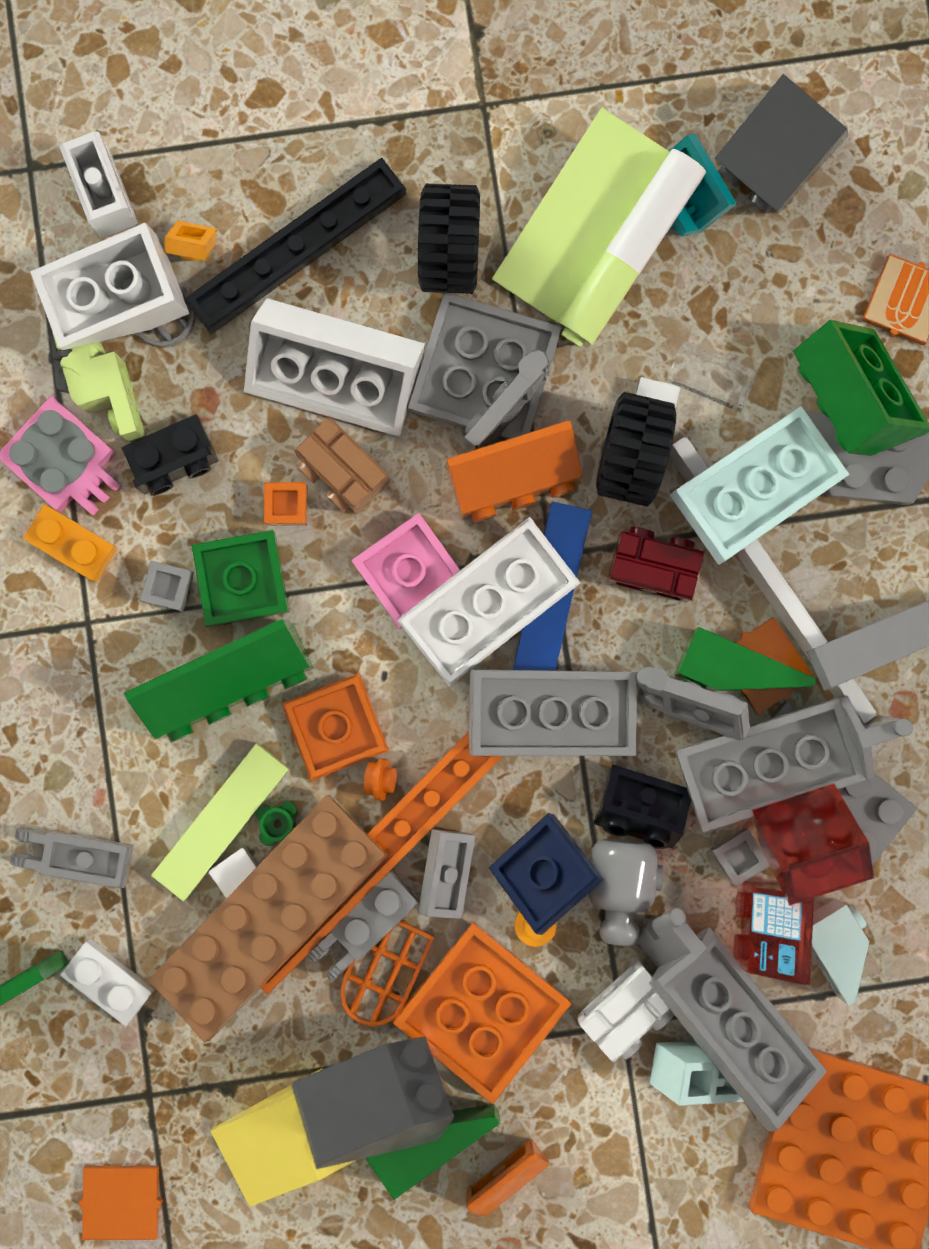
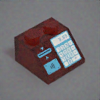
[733,881,814,985]

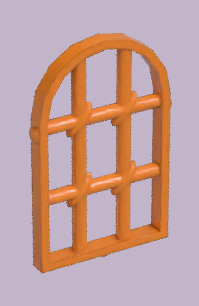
[340,920,435,1027]

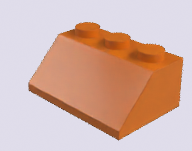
[447,420,582,523]

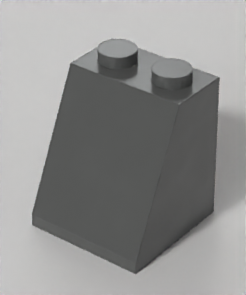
[715,74,849,214]

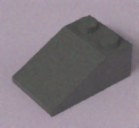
[292,1036,454,1170]

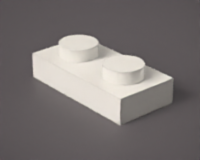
[60,938,156,1027]

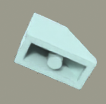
[800,899,869,1006]

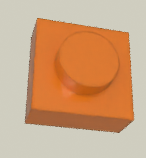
[264,482,308,526]

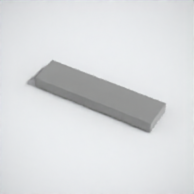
[806,600,929,691]

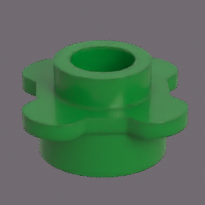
[256,801,297,846]

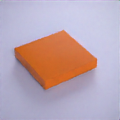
[281,673,389,781]

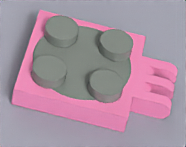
[0,395,121,516]

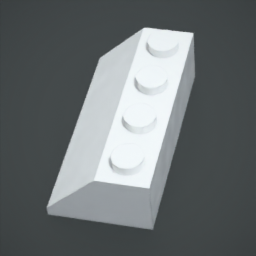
[244,298,425,437]

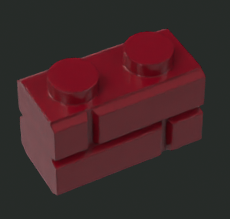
[607,527,704,603]

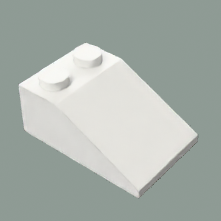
[30,223,190,350]

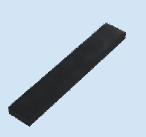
[184,157,406,335]

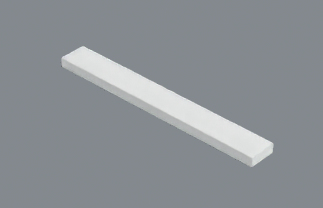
[669,437,877,724]

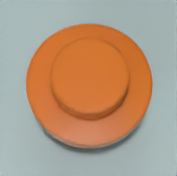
[364,758,397,801]

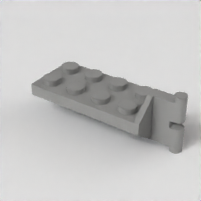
[674,695,913,833]
[635,908,827,1132]

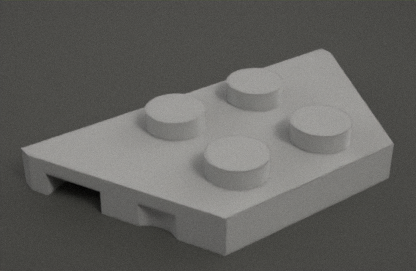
[805,411,929,505]

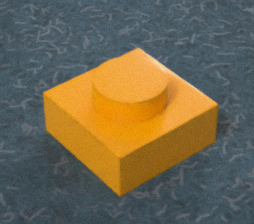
[165,220,217,261]

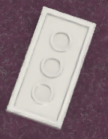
[397,517,580,686]

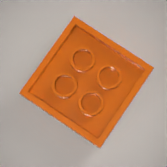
[393,921,572,1105]

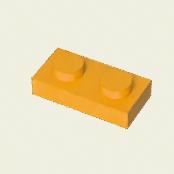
[22,504,118,583]

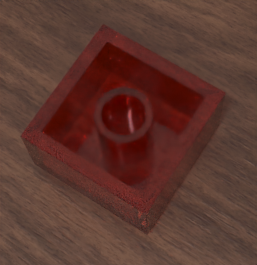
[752,783,874,906]

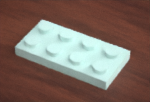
[670,406,850,565]

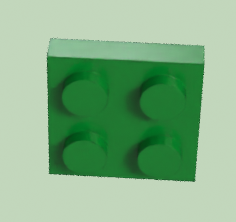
[191,530,290,627]

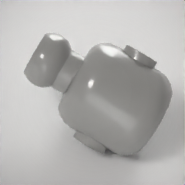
[589,839,663,946]

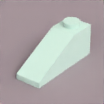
[650,1041,744,1106]

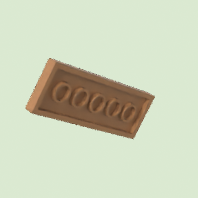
[148,795,388,1043]

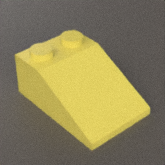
[210,1067,356,1207]

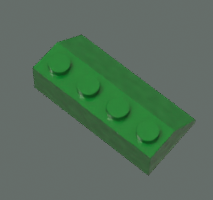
[124,619,314,743]

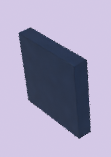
[489,813,604,935]

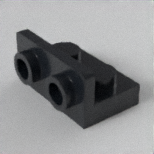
[121,414,219,496]
[594,765,691,849]

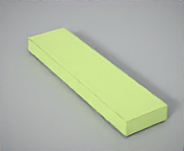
[151,743,290,902]

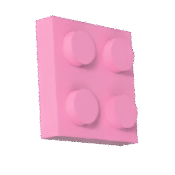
[351,513,460,629]

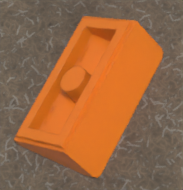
[466,1139,550,1216]

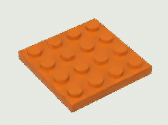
[748,1047,929,1249]

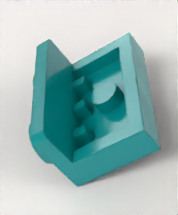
[669,134,737,237]

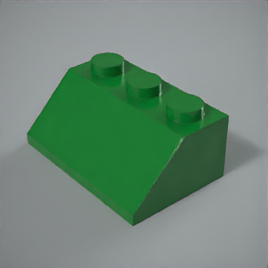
[793,320,929,456]

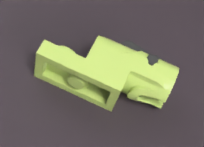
[51,331,146,443]

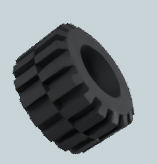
[418,183,480,294]
[596,392,677,507]

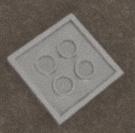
[408,293,562,441]

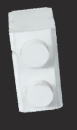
[59,132,138,238]
[576,960,674,1063]

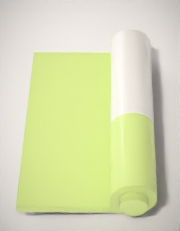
[492,107,706,348]

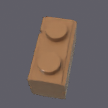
[294,416,390,514]

